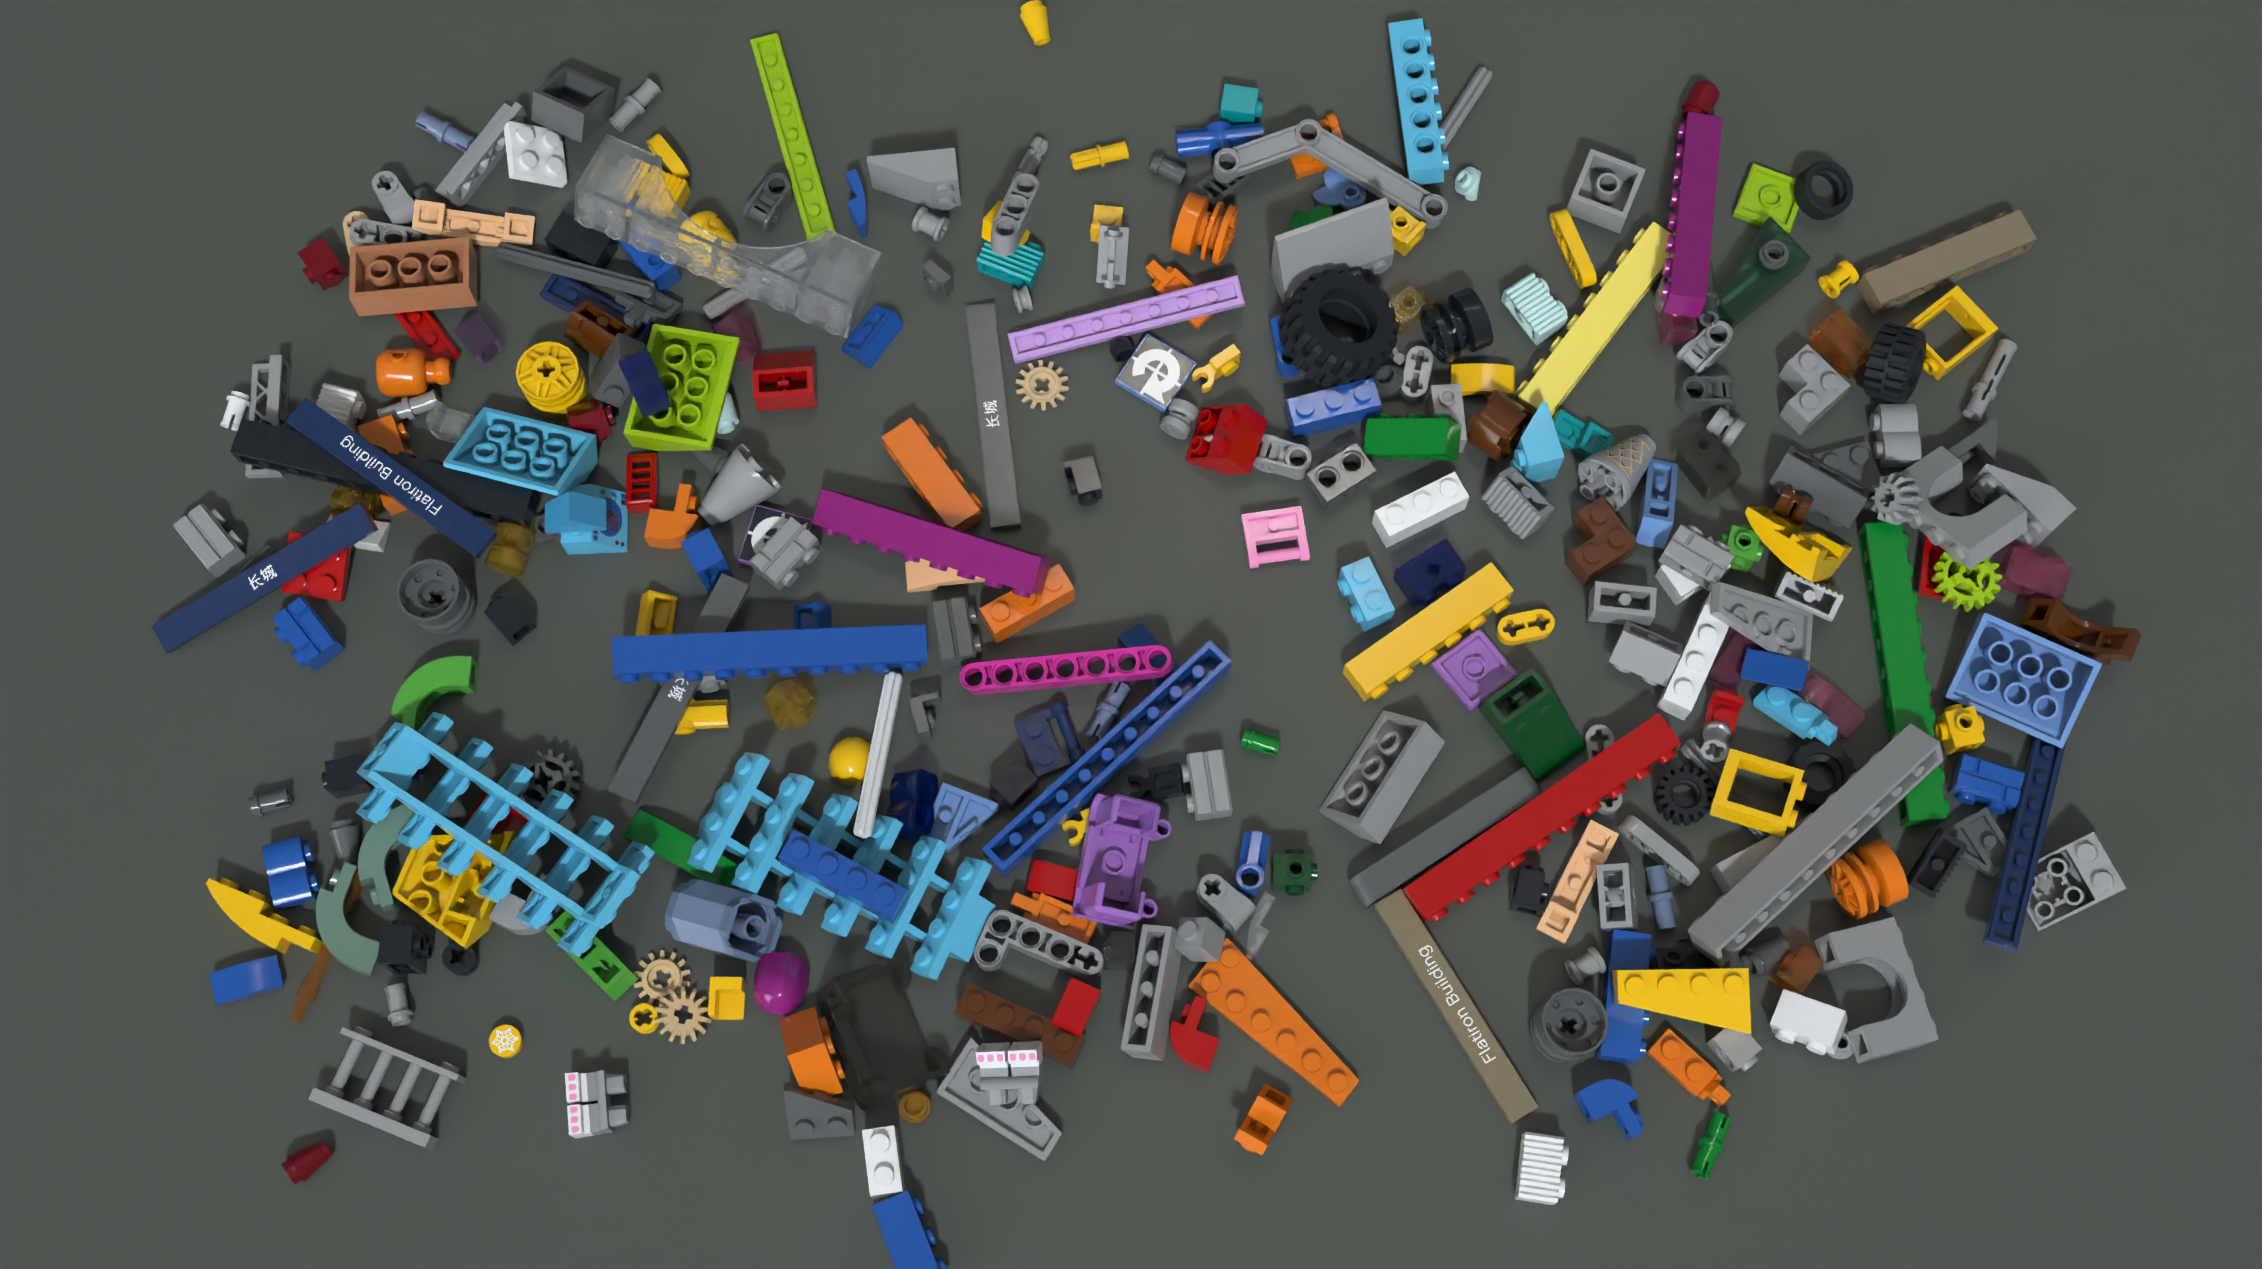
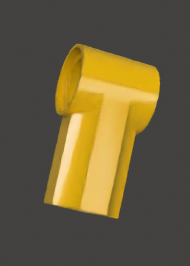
[675,699,730,735]

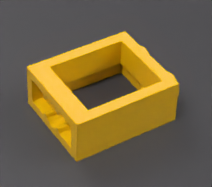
[1905,285,1998,380]
[1710,748,1808,838]

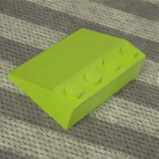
[623,324,741,451]

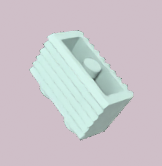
[1501,272,1568,345]

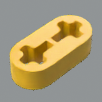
[646,133,690,179]
[1496,609,1555,645]

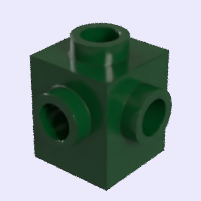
[1272,849,1317,896]

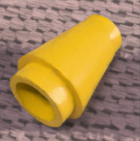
[1019,0,1051,46]

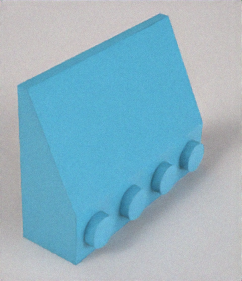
[443,407,598,496]

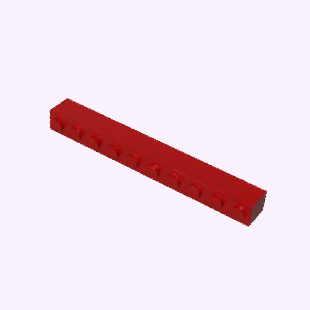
[1403,712,1681,924]

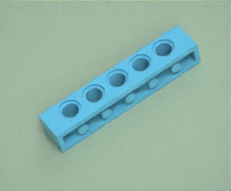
[1388,18,1449,185]

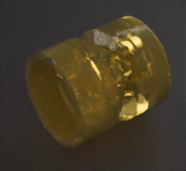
[484,522,535,577]

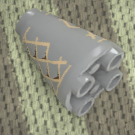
[1578,434,1656,512]

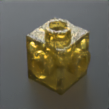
[761,677,818,731]

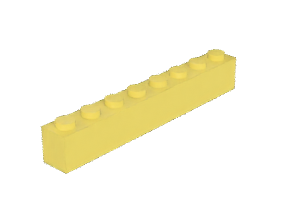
[1515,221,1671,416]

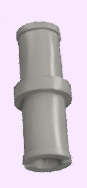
[608,78,661,132]
[377,389,441,422]

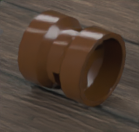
[1772,486,1814,526]

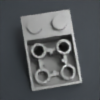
[1966,464,2077,551]
[2027,831,2130,931]

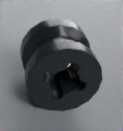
[442,942,480,977]

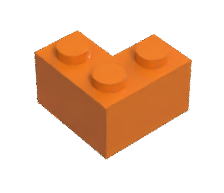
[779,1007,846,1097]

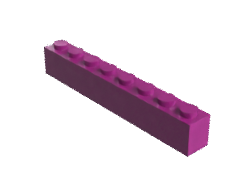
[1660,112,1723,318]
[812,489,1052,598]

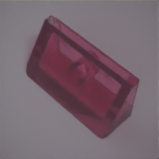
[1707,631,1763,691]

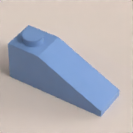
[1635,459,1678,549]

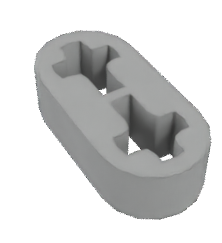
[1400,346,1433,403]

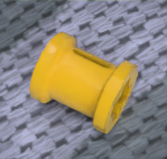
[1818,260,1859,299]

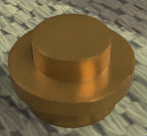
[898,1091,931,1124]

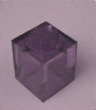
[453,313,505,367]

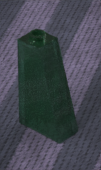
[1711,216,1811,329]

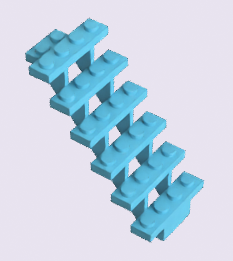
[356,712,655,957]
[687,752,996,980]

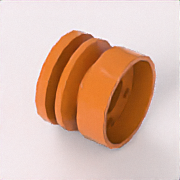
[1171,192,1238,266]
[1826,838,1909,921]

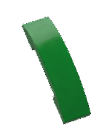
[623,810,739,889]

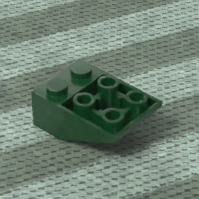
[1479,666,1586,783]

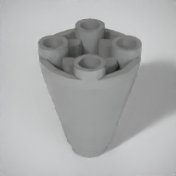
[697,443,783,527]

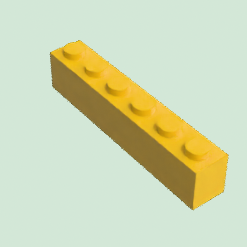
[1342,562,1514,702]

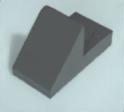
[1948,417,1998,468]

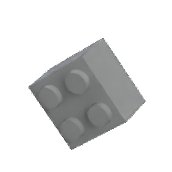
[1567,149,1646,234]

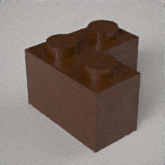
[1565,496,1638,587]

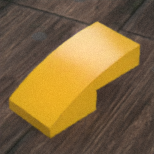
[1451,363,1515,398]

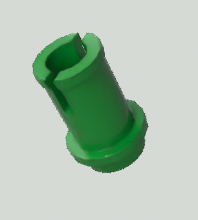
[1240,727,1281,757]

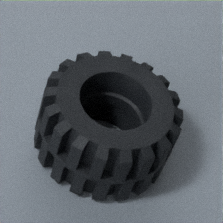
[1864,323,1927,404]

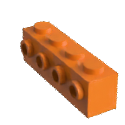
[881,417,982,531]

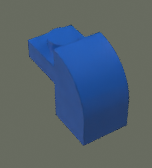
[1573,1079,1644,1141]

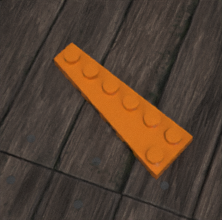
[1188,938,1360,1107]

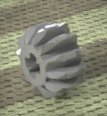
[1869,472,1924,525]

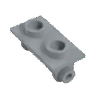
[1096,224,1129,288]

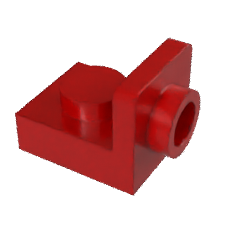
[1700,688,1745,740]

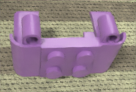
[1072,794,1171,930]

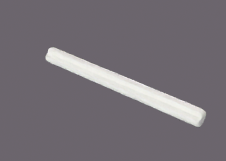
[853,671,903,839]

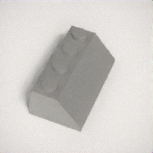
[1319,710,1445,844]

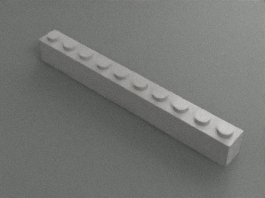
[1688,723,1944,968]

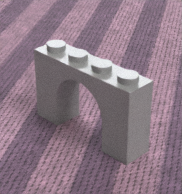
[1901,446,2027,570]
[1814,917,1939,1063]

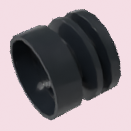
[1420,288,1493,365]

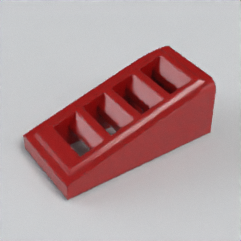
[626,453,659,514]

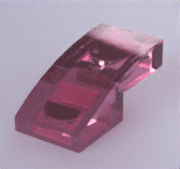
[1797,675,1867,739]

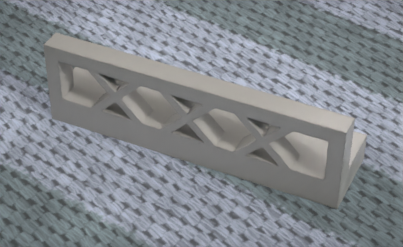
[435,102,530,210]
[245,355,291,478]

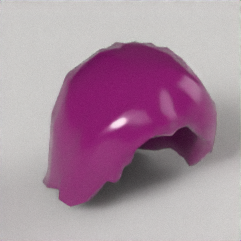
[753,951,809,1016]

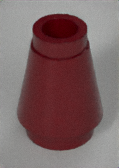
[281,1140,333,1185]

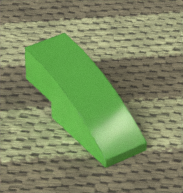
[545,910,638,1002]

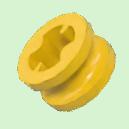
[629,1003,660,1034]

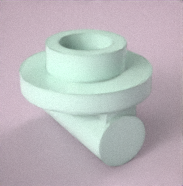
[1455,167,1481,201]

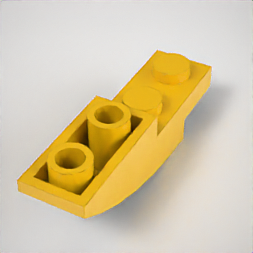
[206,877,324,955]

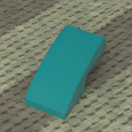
[1552,409,1615,458]

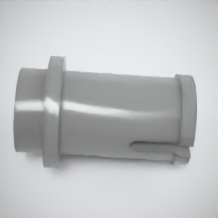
[384,983,414,1026]

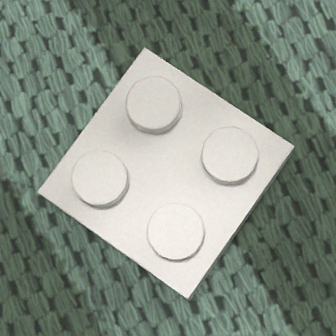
[503,121,568,188]

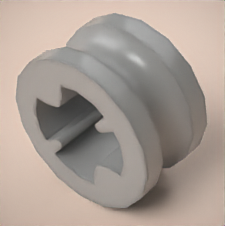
[1011,285,1033,314]

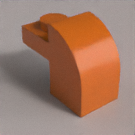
[644,483,702,549]
[1234,1083,1293,1155]

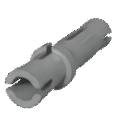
[1963,339,2018,421]

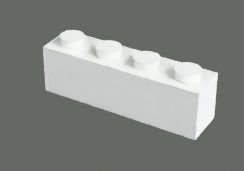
[1656,592,1729,720]

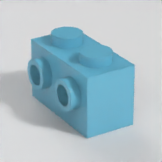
[1337,556,1395,632]

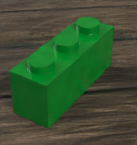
[1364,413,1462,460]

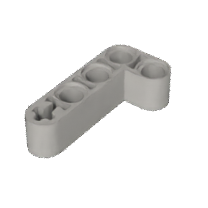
[974,910,1104,980]

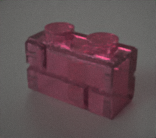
[1996,545,2073,602]

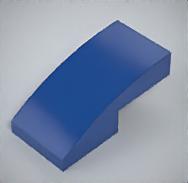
[845,169,869,238]
[209,955,283,1006]

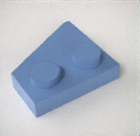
[919,782,999,853]

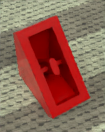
[1051,977,1102,1037]

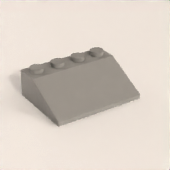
[1270,197,1394,304]

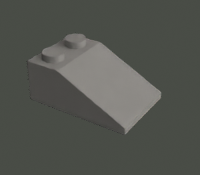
[867,148,962,210]

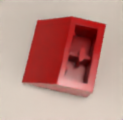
[752,350,818,412]
[1185,404,1268,475]

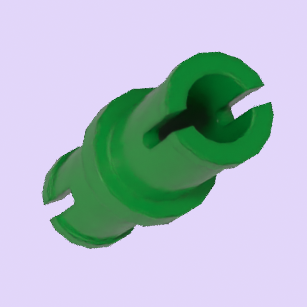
[1689,1112,1733,1180]

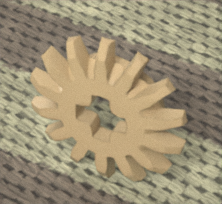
[1016,360,1069,411]
[634,950,691,1008]
[654,986,712,1044]

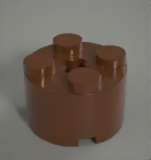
[1467,390,1534,462]

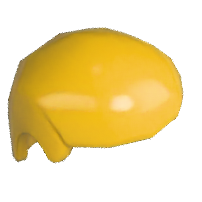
[828,736,871,787]

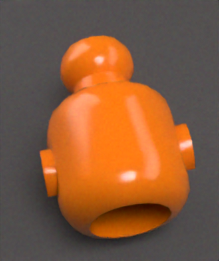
[375,348,452,398]

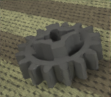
[520,749,582,809]

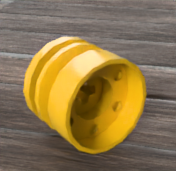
[516,341,589,419]

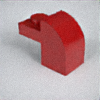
[1169,995,1220,1073]

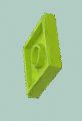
[1732,163,1799,236]

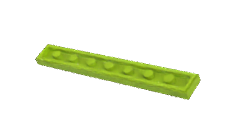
[750,32,837,244]

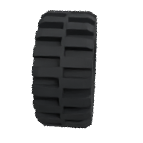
[1278,269,1399,387]

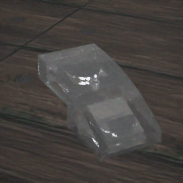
[1246,891,1276,963]

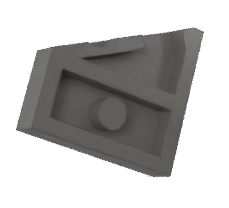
[1811,440,1881,494]
[1945,807,2007,878]
[783,1082,855,1140]

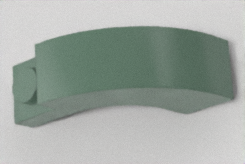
[358,804,415,913]
[316,862,379,976]

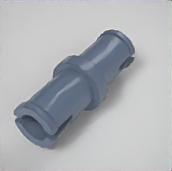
[415,111,475,153]
[1086,682,1131,742]
[1645,865,1677,931]

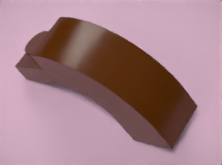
[2020,598,2142,665]

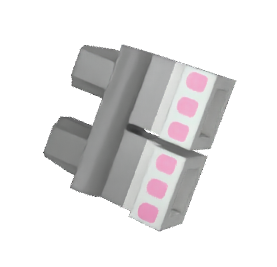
[976,1041,1044,1105]
[565,1070,630,1139]

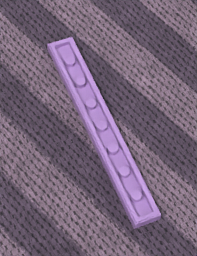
[1008,275,1245,364]

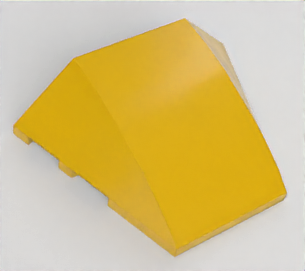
[1745,506,1853,582]
[391,831,515,949]

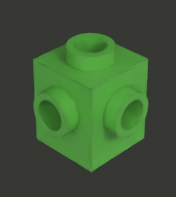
[1719,524,1764,572]

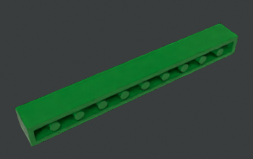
[1858,522,1949,827]

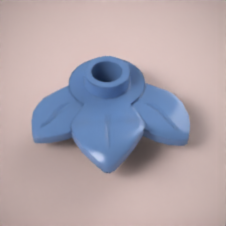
[1312,167,1366,211]

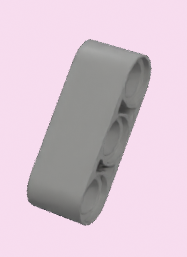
[990,173,1039,256]

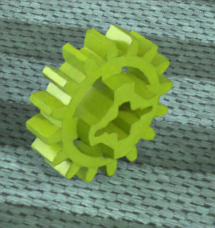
[1931,552,2002,612]

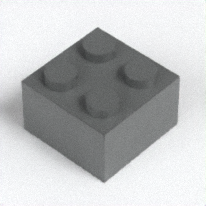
[531,66,615,143]

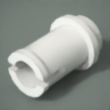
[220,391,250,431]

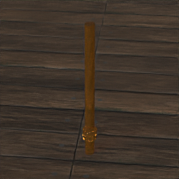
[288,870,364,1024]

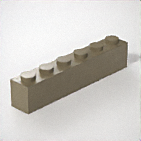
[1856,209,2037,316]

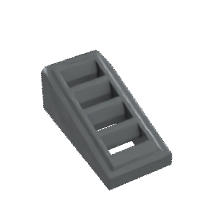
[1193,162,1255,212]

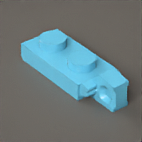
[1753,684,1838,746]

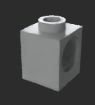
[1706,1028,1762,1073]

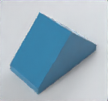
[545,491,607,534]

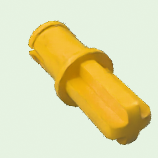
[1070,140,1129,170]

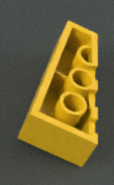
[1612,968,1751,1034]

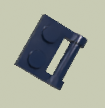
[1014,701,1086,779]

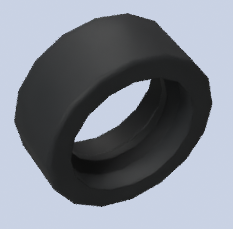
[1794,160,1853,221]

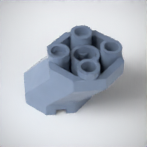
[664,879,783,962]

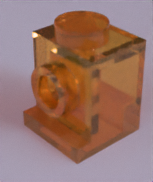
[1769,944,1823,995]

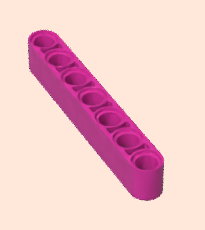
[959,645,1175,695]

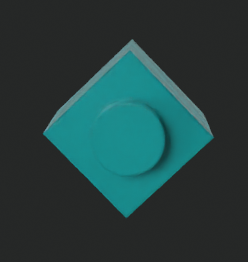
[1220,84,1263,125]

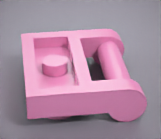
[1241,506,1310,569]

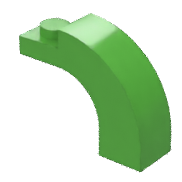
[391,656,479,732]

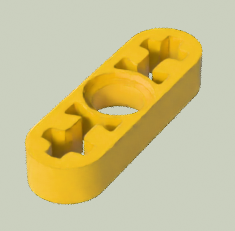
[1549,208,1597,289]

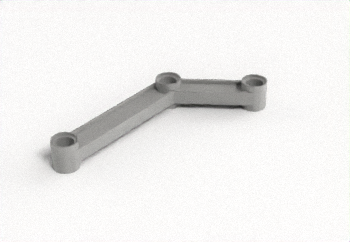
[1212,119,1448,229]

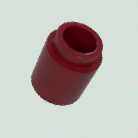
[1681,81,1720,120]

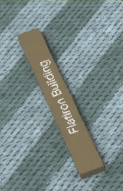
[1373,889,1538,1125]

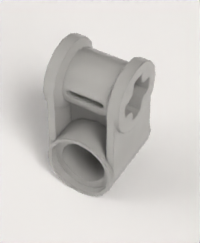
[372,171,415,226]
[1676,320,1733,376]
[1253,434,1312,480]
[1196,874,1256,933]

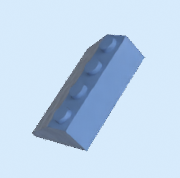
[1944,612,2102,749]

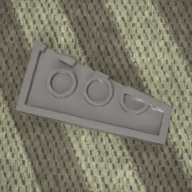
[1710,582,1813,670]
[936,1038,1062,1162]

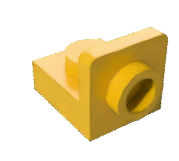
[1090,204,1123,244]

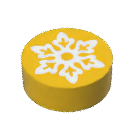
[489,1025,523,1058]

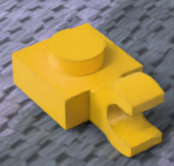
[1192,343,1241,393]

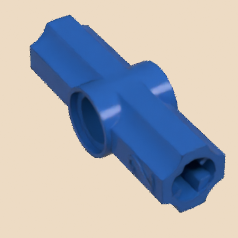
[1175,121,1264,159]

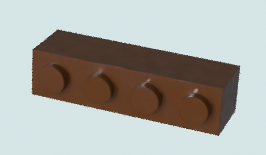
[955,983,1086,1069]

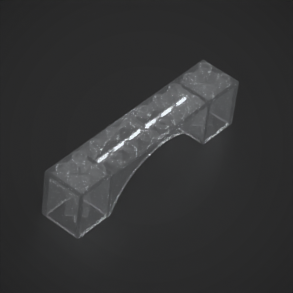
[574,134,881,338]

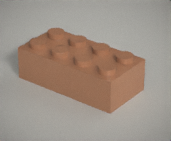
[349,237,477,317]

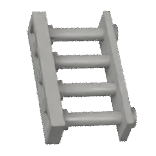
[308,1025,467,1151]

